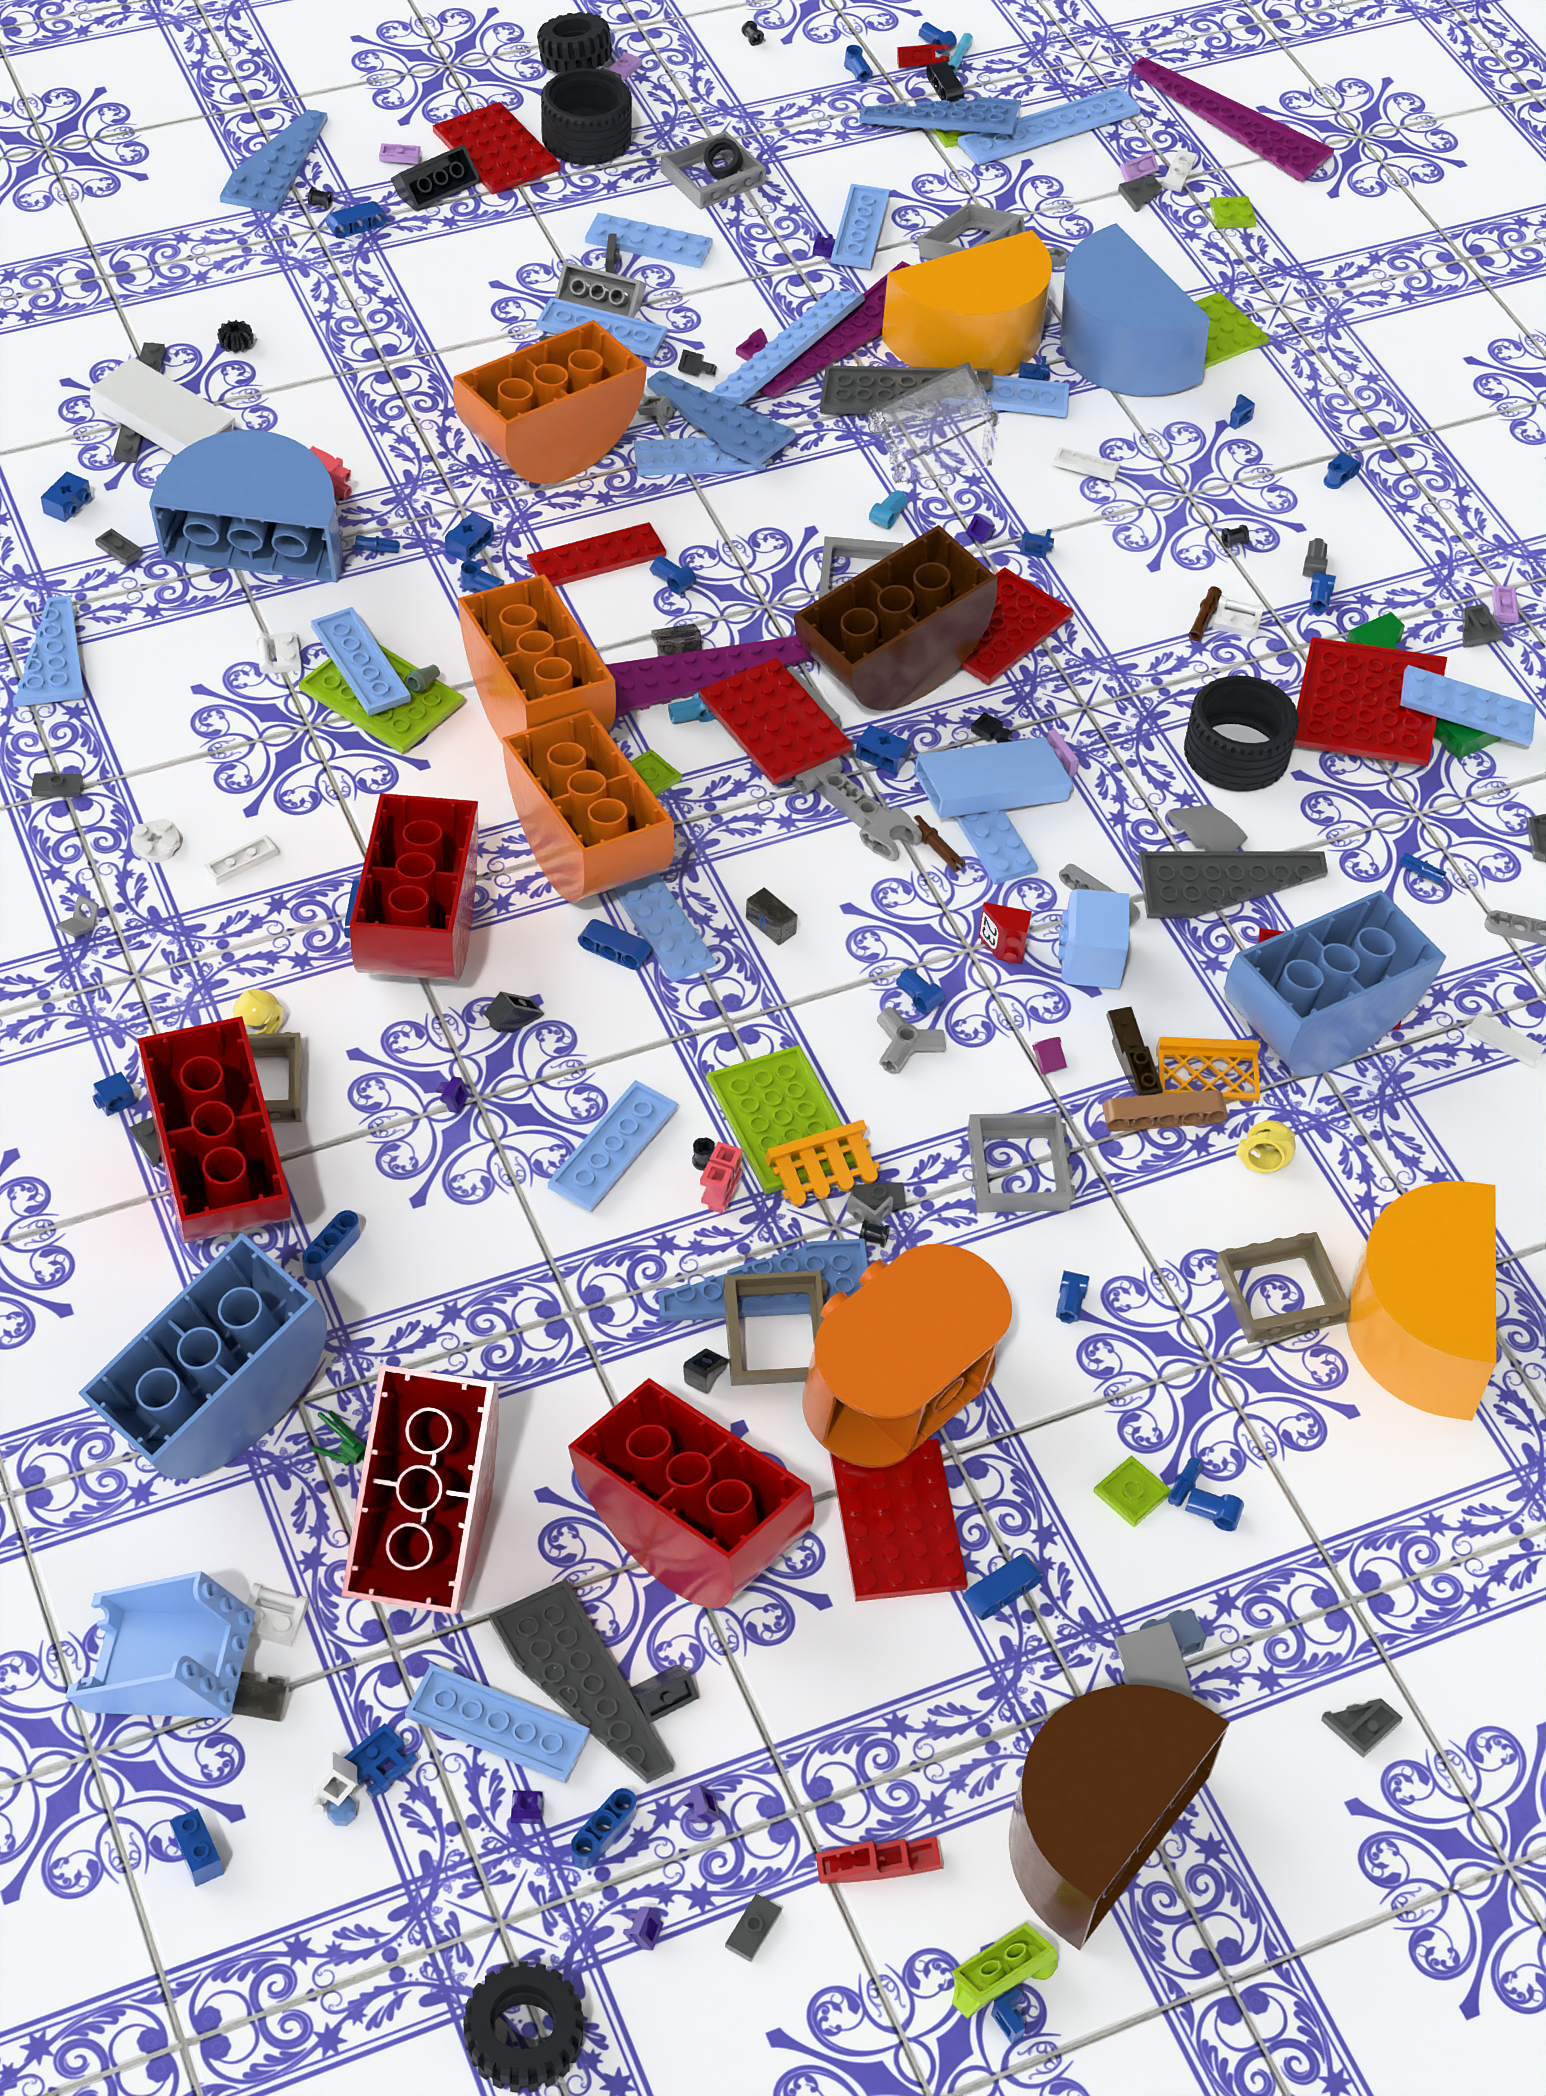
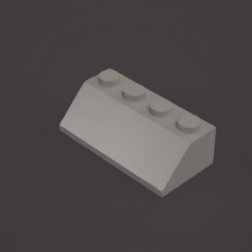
[555,261,647,318]

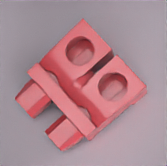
[310,446,352,500]
[700,1141,743,1213]

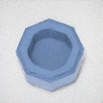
[327,1795,356,1826]

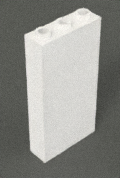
[90,357,235,456]

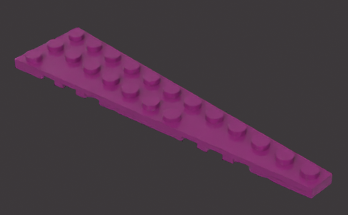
[1131,57,1334,182]
[758,261,912,399]
[605,636,816,718]

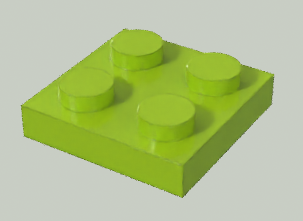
[1209,196,1257,229]

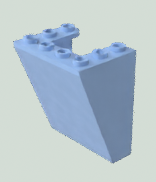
[65,1571,255,1718]

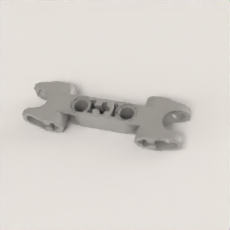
[789,757,922,860]

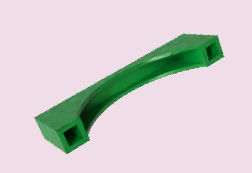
[1346,612,1501,760]

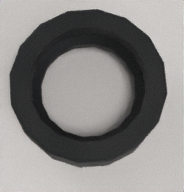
[703,138,743,179]

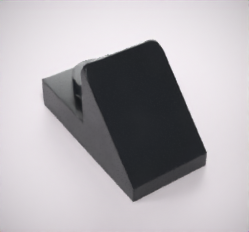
[683,1348,729,1394]

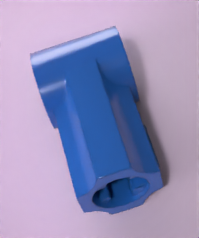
[918,22,957,54]
[844,45,873,83]
[650,555,696,594]
[460,561,504,591]
[1309,572,1336,613]
[896,968,945,1014]
[1055,1270,1090,1324]
[1185,1487,1244,1532]

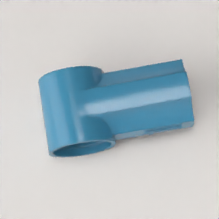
[869,490,908,529]
[668,692,715,723]

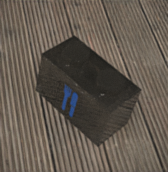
[745,887,798,946]

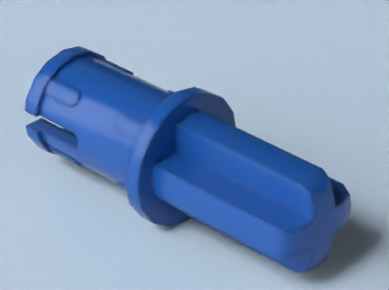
[355,535,400,553]
[1399,853,1447,885]
[1168,1458,1204,1507]

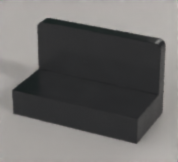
[629,1665,699,1724]

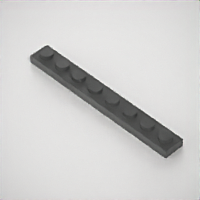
[113,342,166,463]

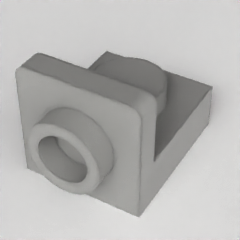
[638,396,675,425]

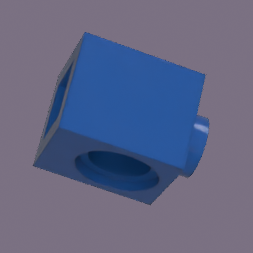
[92,1071,135,1117]

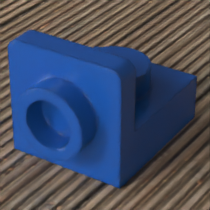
[1018,356,1050,380]
[1229,394,1255,430]
[1020,529,1054,559]
[991,1988,1026,2045]

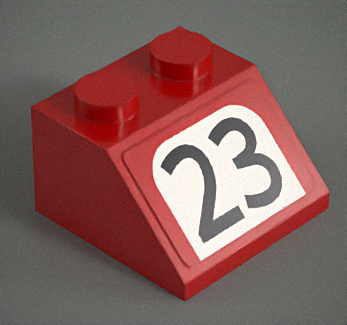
[978,902,1032,964]

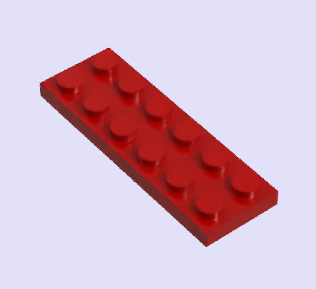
[527,522,666,587]

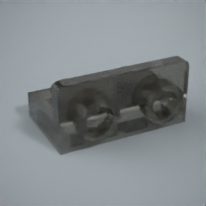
[651,623,702,657]
[231,1671,292,1722]

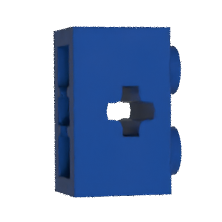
[41,471,91,522]
[445,512,494,562]
[855,724,911,775]
[169,1808,224,1887]

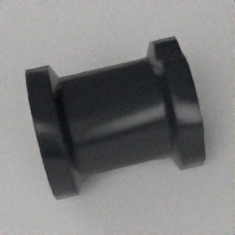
[741,21,764,46]
[308,187,333,209]
[1221,524,1250,548]
[692,1137,715,1171]
[859,1219,890,1248]

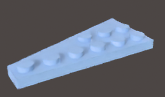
[13,595,85,707]

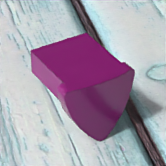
[736,328,768,361]
[1032,1037,1067,1074]

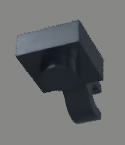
[678,349,718,376]
[971,712,1012,743]

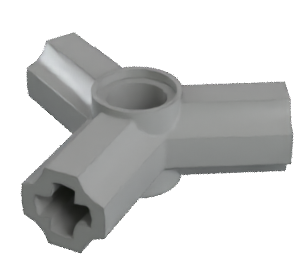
[877,1006,945,1074]

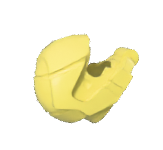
[233,989,283,1034]
[1236,1120,1296,1173]

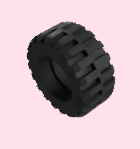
[537,12,612,73]
[463,1961,583,2093]

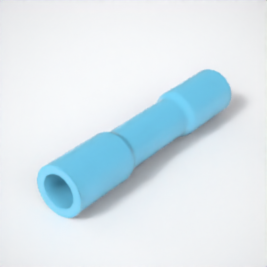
[948,33,973,73]

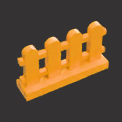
[764,1119,880,1207]

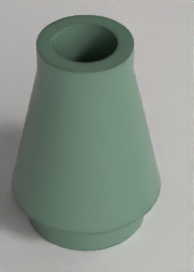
[406,664,440,692]

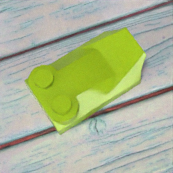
[951,1922,1059,2019]

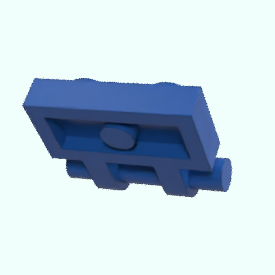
[343,1723,418,1799]

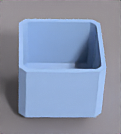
[1058,889,1130,989]

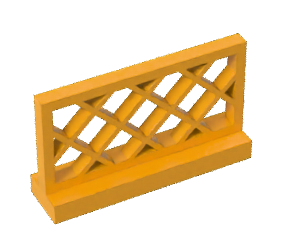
[1156,1037,1260,1101]

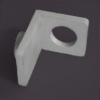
[55,895,99,937]
[846,1195,894,1225]

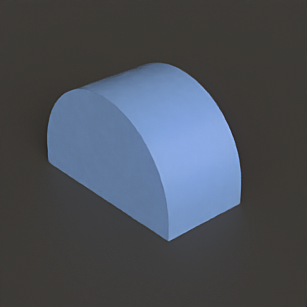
[1060,223,1210,396]
[149,430,343,583]
[1224,890,1447,1076]
[78,1233,327,1479]

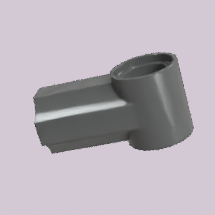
[1302,538,1328,577]

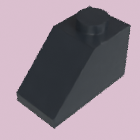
[484,991,544,1033]

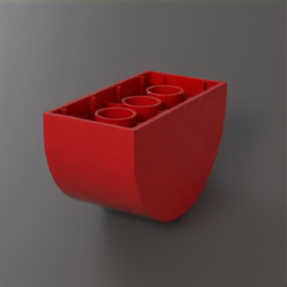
[350,793,478,981]
[137,1016,291,1244]
[568,1378,814,1608]

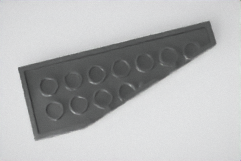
[820,365,993,414]
[1138,851,1328,918]
[489,1579,673,1784]

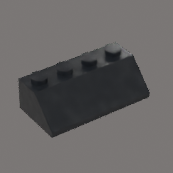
[390,144,481,211]

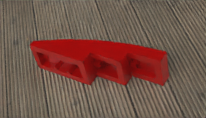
[815,1836,944,1884]

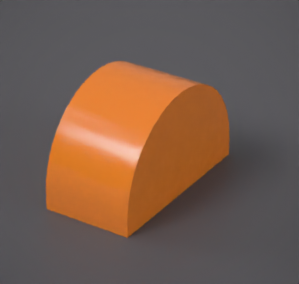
[453,320,647,484]
[457,574,616,744]
[502,709,674,902]

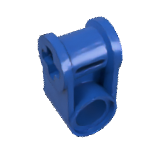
[1323,452,1361,489]

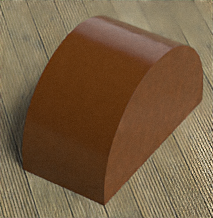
[794,525,997,711]
[1008,1684,1230,1951]

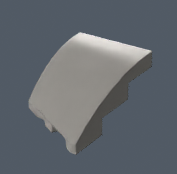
[1166,804,1248,851]
[1114,1622,1194,1699]

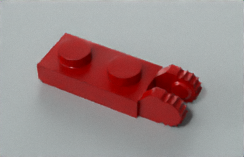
[896,44,949,67]

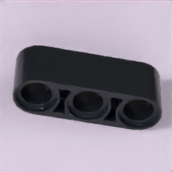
[926,62,964,103]

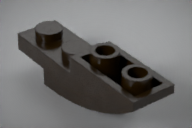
[1106,1006,1163,1096]

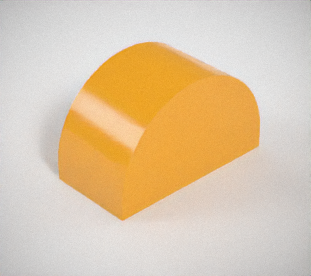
[882,230,1052,376]
[1346,1181,1497,1421]

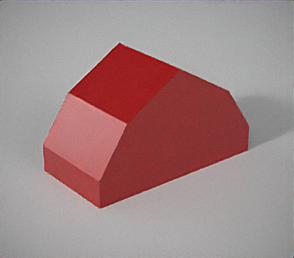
[341,1364,499,1614]

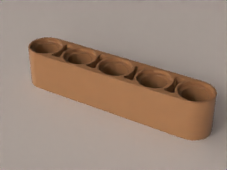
[1102,1090,1228,1132]

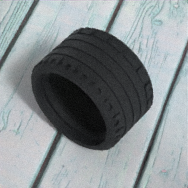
[541,68,632,165]
[1184,675,1299,791]

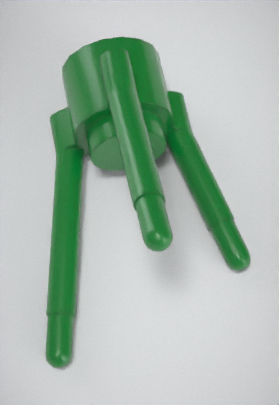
[311,1410,366,1466]

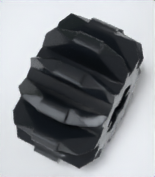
[217,319,254,354]

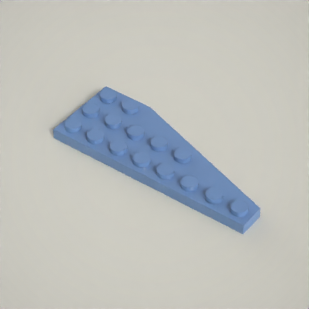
[859,97,1021,135]
[219,109,327,213]
[647,370,796,466]
[658,1238,868,1322]

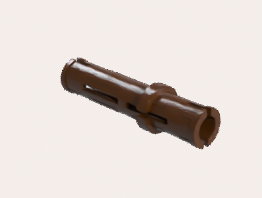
[1188,586,1222,642]
[913,815,966,872]

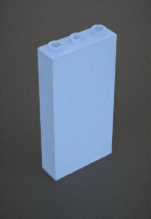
[914,737,1073,818]

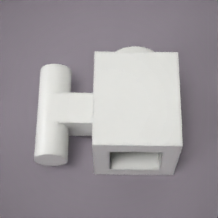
[311,1751,357,1815]

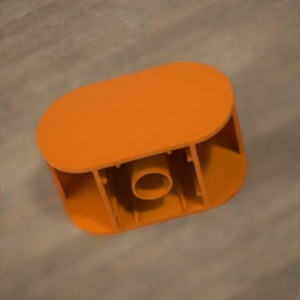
[802,1244,1012,1468]

